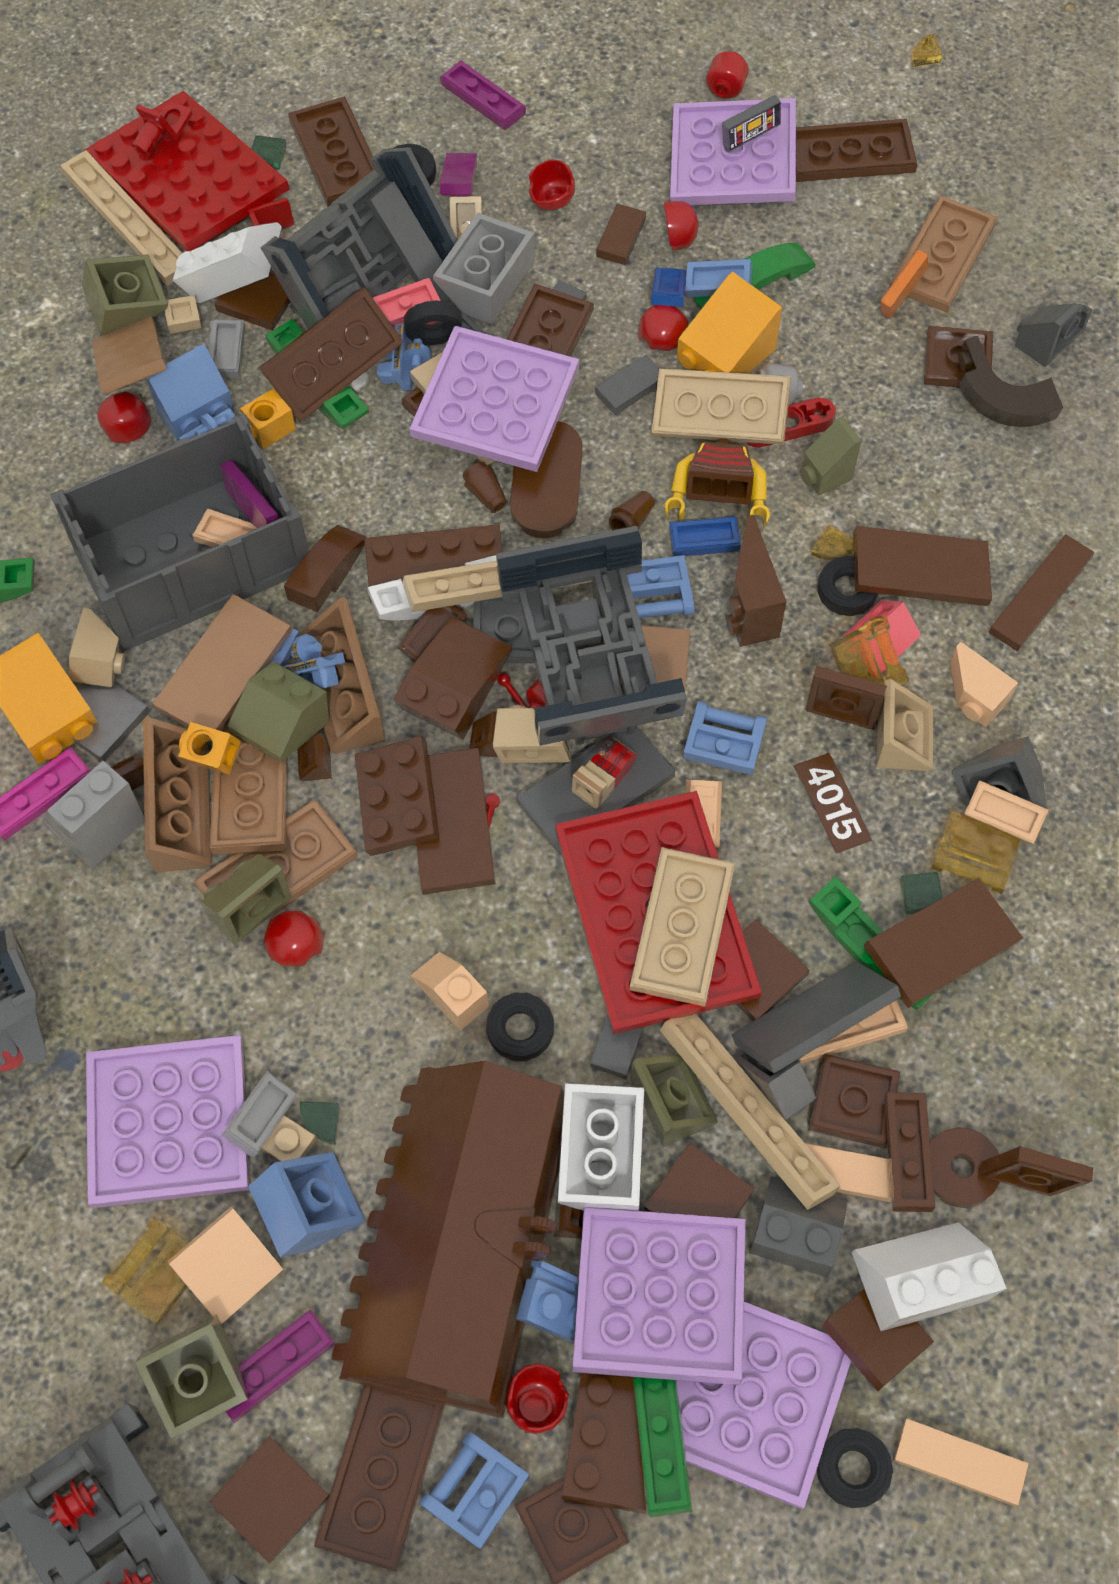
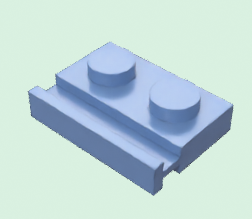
[516,1260,579,1344]

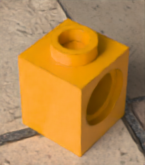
[240,389,296,449]
[178,722,241,775]

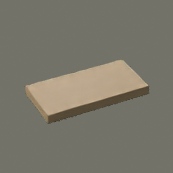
[651,368,792,445]
[630,847,735,1007]

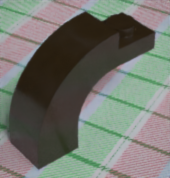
[958,335,1063,427]

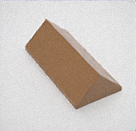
[299,597,385,754]
[143,717,211,873]

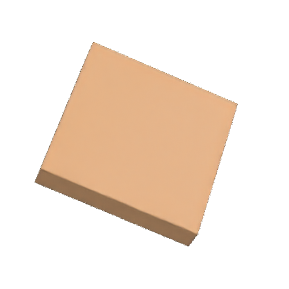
[167,1207,283,1324]

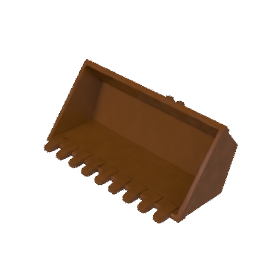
[332,1061,564,1418]

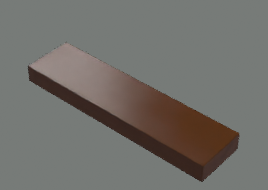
[989,534,1094,651]

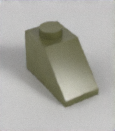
[800,416,861,496]

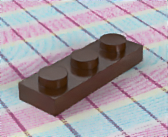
[884,1092,935,1212]

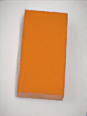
[881,250,928,319]

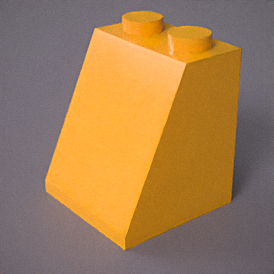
[677,271,782,374]
[0,633,98,765]

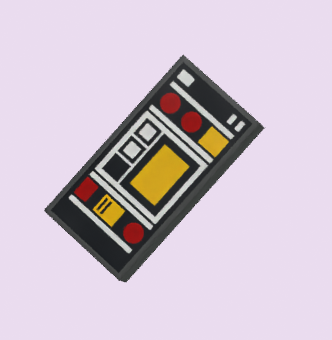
[722,95,781,152]

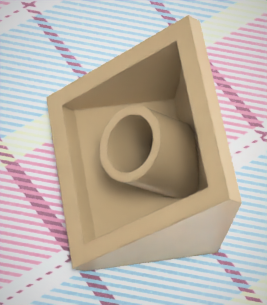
[876,679,933,771]

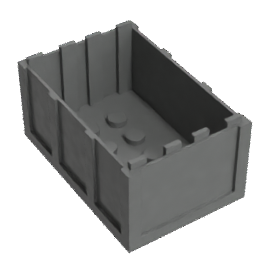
[50,413,309,652]

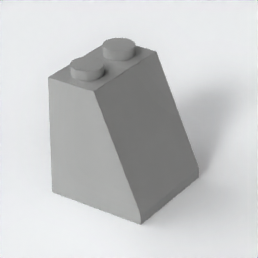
[42,761,145,869]

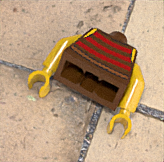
[665,439,770,528]

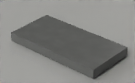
[516,727,675,855]
[731,961,901,1073]

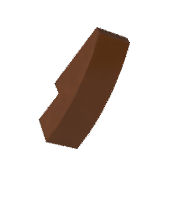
[284,525,368,613]

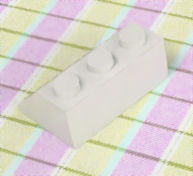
[173,222,282,303]
[558,1083,644,1211]
[851,1222,1007,1331]

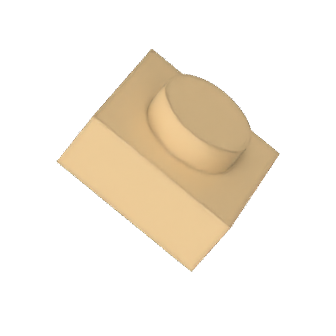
[165,295,202,334]
[261,1115,317,1162]

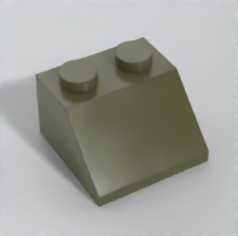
[82,254,168,336]
[227,661,329,762]
[200,854,292,946]
[134,1315,248,1439]

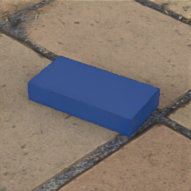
[651,267,687,307]
[669,516,741,556]

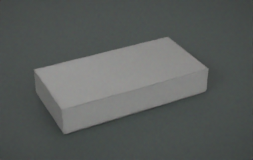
[208,319,245,379]
[221,1071,298,1158]

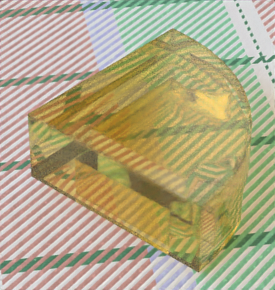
[911,33,942,67]
[811,525,853,560]

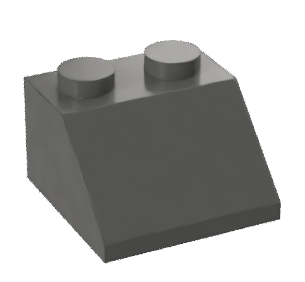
[750,1176,848,1278]

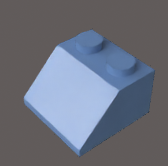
[146,344,234,441]
[248,1152,365,1258]

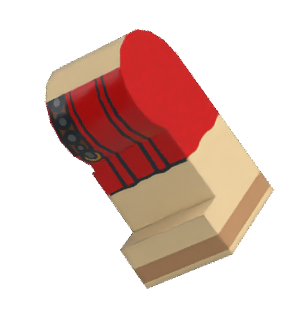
[572,737,637,810]

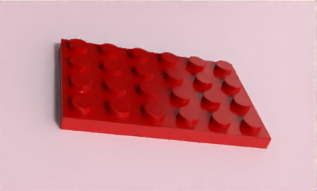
[84,91,290,251]
[555,791,762,1035]

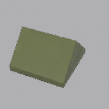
[631,1054,718,1147]

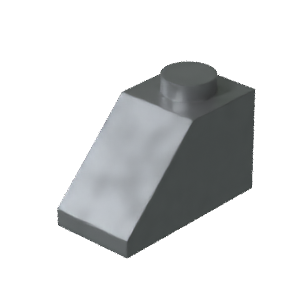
[732,1050,816,1120]

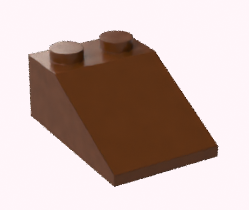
[726,515,786,647]
[393,617,513,740]

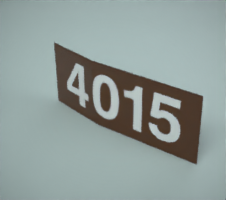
[793,753,872,853]

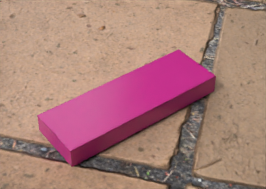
[0,747,90,841]

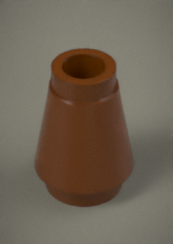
[463,462,508,513]
[609,491,655,530]

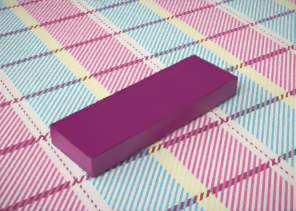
[440,60,526,130]
[440,153,477,196]
[220,460,278,528]
[225,1309,335,1423]

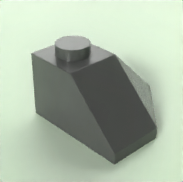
[1015,303,1092,367]
[951,736,1047,817]

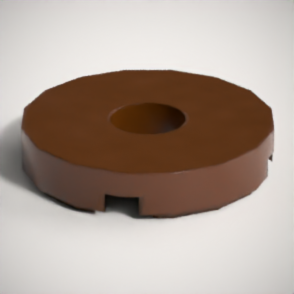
[930,1127,1000,1208]

